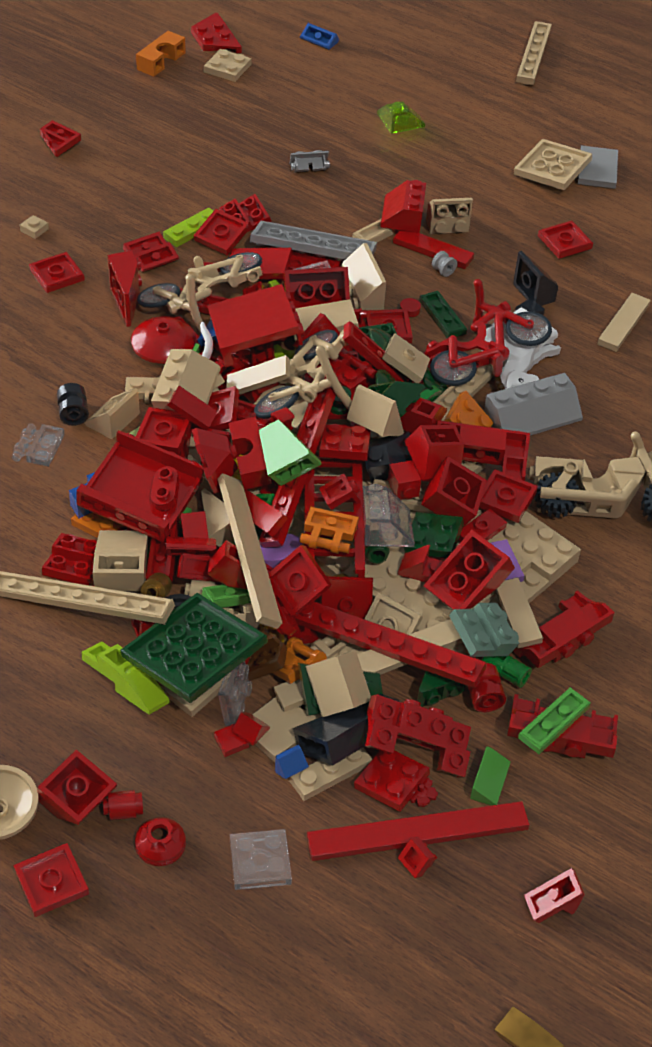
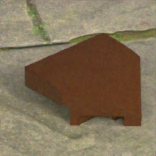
[238,626,287,683]

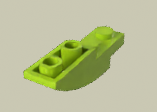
[82,641,169,715]

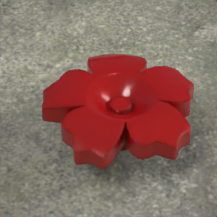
[409,777,438,807]

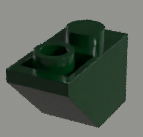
[417,671,466,707]

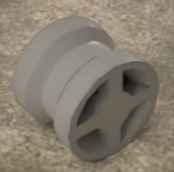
[431,251,457,277]

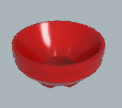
[135,817,186,866]

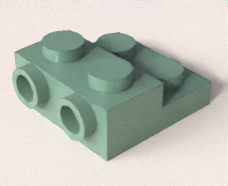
[449,603,520,657]

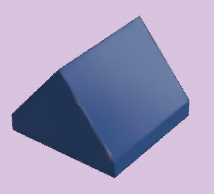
[275,745,309,779]

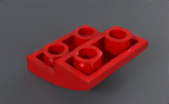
[219,194,272,232]
[42,533,97,586]

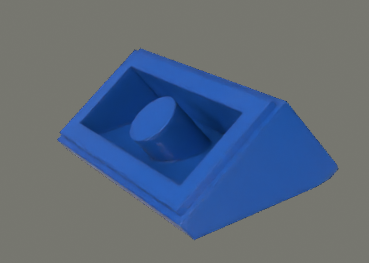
[300,23,339,50]

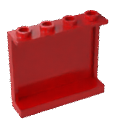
[207,284,305,367]
[77,430,204,543]

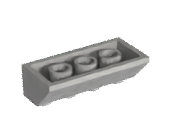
[484,373,583,435]

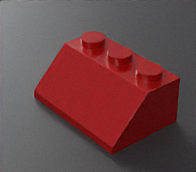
[380,180,426,233]
[283,267,350,309]

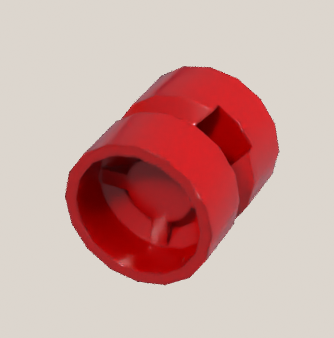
[468,663,506,713]

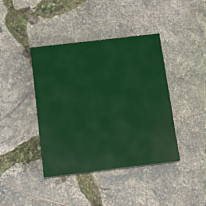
[120,593,268,703]

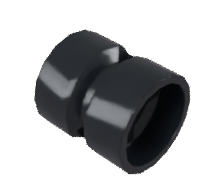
[56,383,89,426]

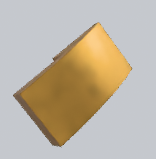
[494,1007,565,1047]

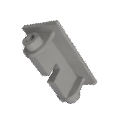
[289,150,330,172]

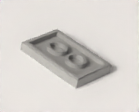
[578,145,618,189]

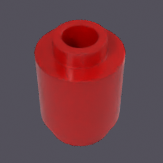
[103,790,143,820]

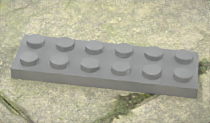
[250,221,377,261]

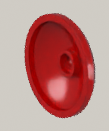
[131,316,196,364]

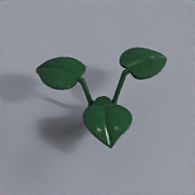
[368,328,447,393]

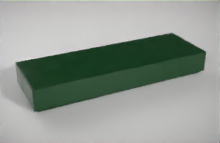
[419,291,467,338]

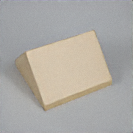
[346,384,404,436]
[84,387,140,439]
[305,650,371,717]

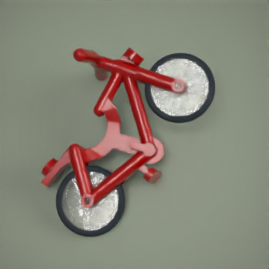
[425,279,552,386]

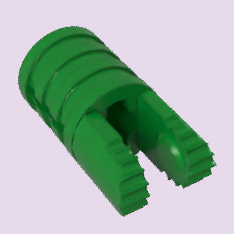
[481,655,532,688]

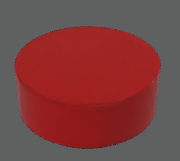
[400,298,421,317]

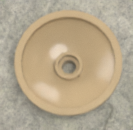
[0,765,39,840]

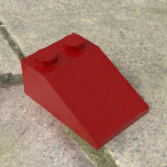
[107,250,142,327]
[423,530,515,610]

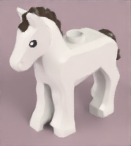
[485,307,561,390]

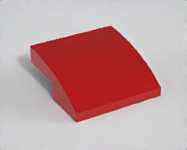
[123,231,179,272]

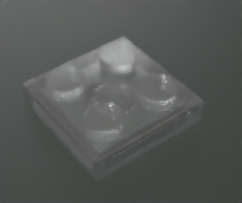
[218,661,252,726]
[230,829,292,890]

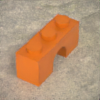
[136,31,186,77]

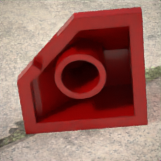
[192,428,239,494]

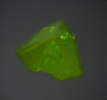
[377,101,425,134]

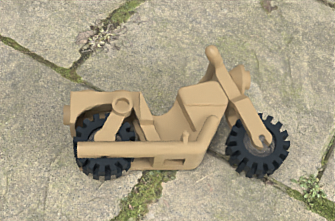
[529,431,652,522]

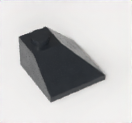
[513,251,558,306]
[365,432,415,483]

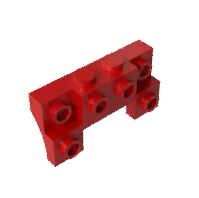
[437,420,530,481]
[513,590,615,669]
[365,694,471,778]
[507,694,618,758]

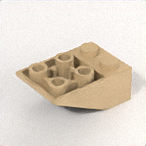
[93,530,148,591]

